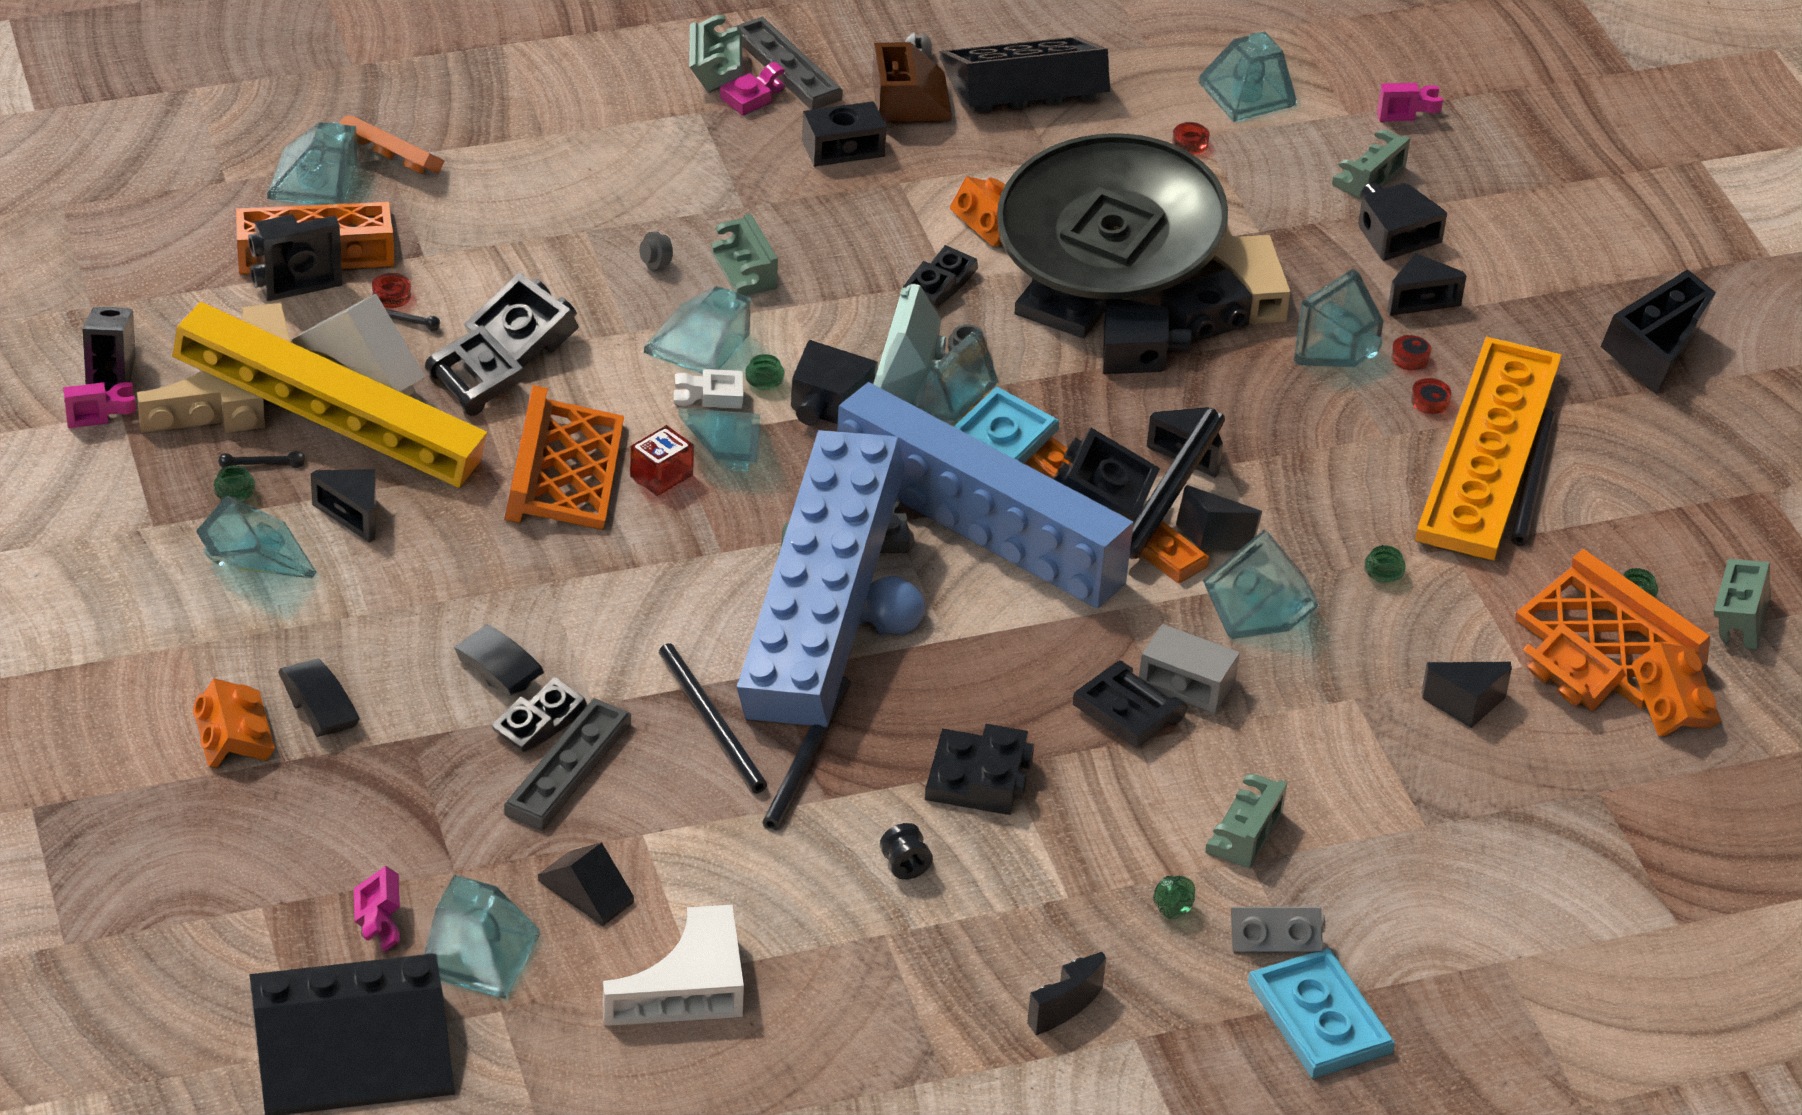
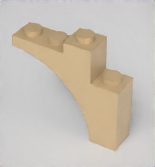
[1114,223,1290,324]
[137,302,291,433]

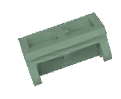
[689,15,743,92]
[1332,129,1410,199]
[711,214,778,297]
[1714,559,1771,649]
[1205,774,1287,869]

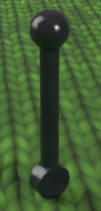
[386,309,440,331]
[218,451,304,469]

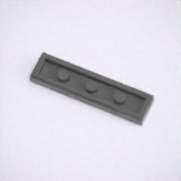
[734,16,843,110]
[504,698,631,831]

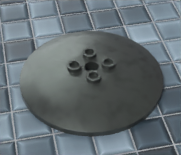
[997,133,1228,299]

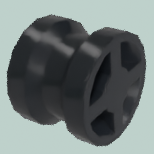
[879,823,933,880]

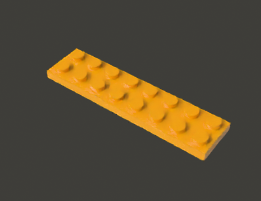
[1415,336,1562,561]

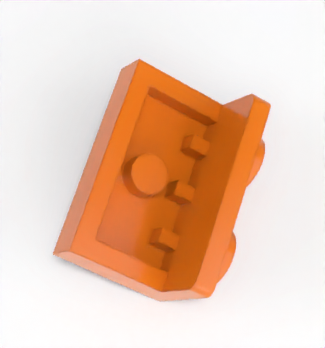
[950,176,1005,247]
[1522,622,1626,712]
[1632,643,1721,736]
[193,678,275,768]

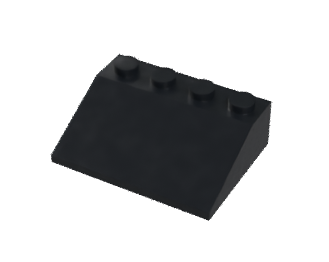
[939,36,1110,112]
[249,953,455,1115]

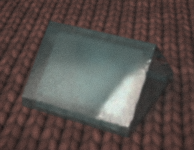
[912,328,999,422]

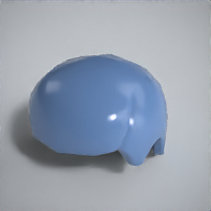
[860,576,925,635]

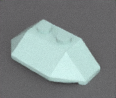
[873,284,946,404]

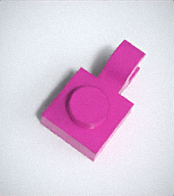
[720,62,785,116]
[1377,83,1443,122]
[63,382,136,428]
[354,866,400,951]

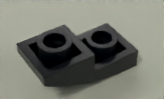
[903,245,978,306]
[454,624,544,696]
[278,658,360,737]
[491,677,587,752]
[1027,952,1106,1035]

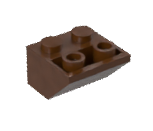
[872,42,952,123]

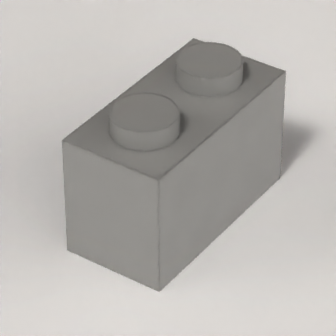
[1139,624,1240,714]

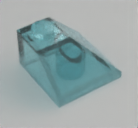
[1198,31,1297,122]
[267,122,358,205]
[1294,269,1384,367]
[644,286,751,374]
[679,408,763,472]
[196,495,317,579]
[1203,529,1320,639]
[424,875,540,999]

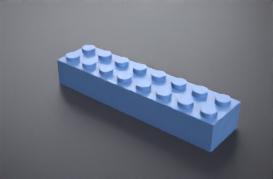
[837,382,1133,609]
[737,430,905,727]

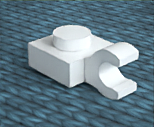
[673,369,743,409]

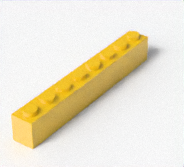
[172,301,487,488]

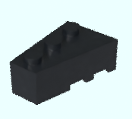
[1600,269,1716,394]

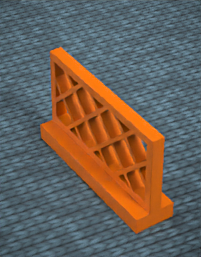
[236,202,395,274]
[504,385,624,530]
[1515,549,1710,709]

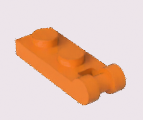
[338,115,445,175]

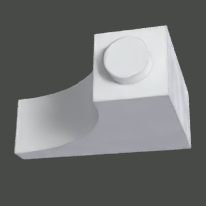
[292,294,425,396]
[603,905,744,1026]

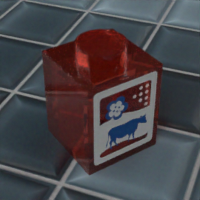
[630,425,694,497]

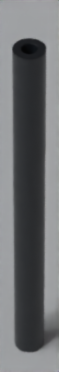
[1511,408,1555,546]
[659,643,767,794]
[762,676,851,830]

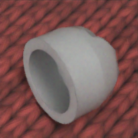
[905,33,932,59]

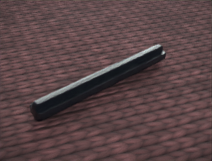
[1129,408,1225,559]

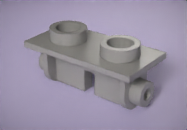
[1231,906,1325,952]

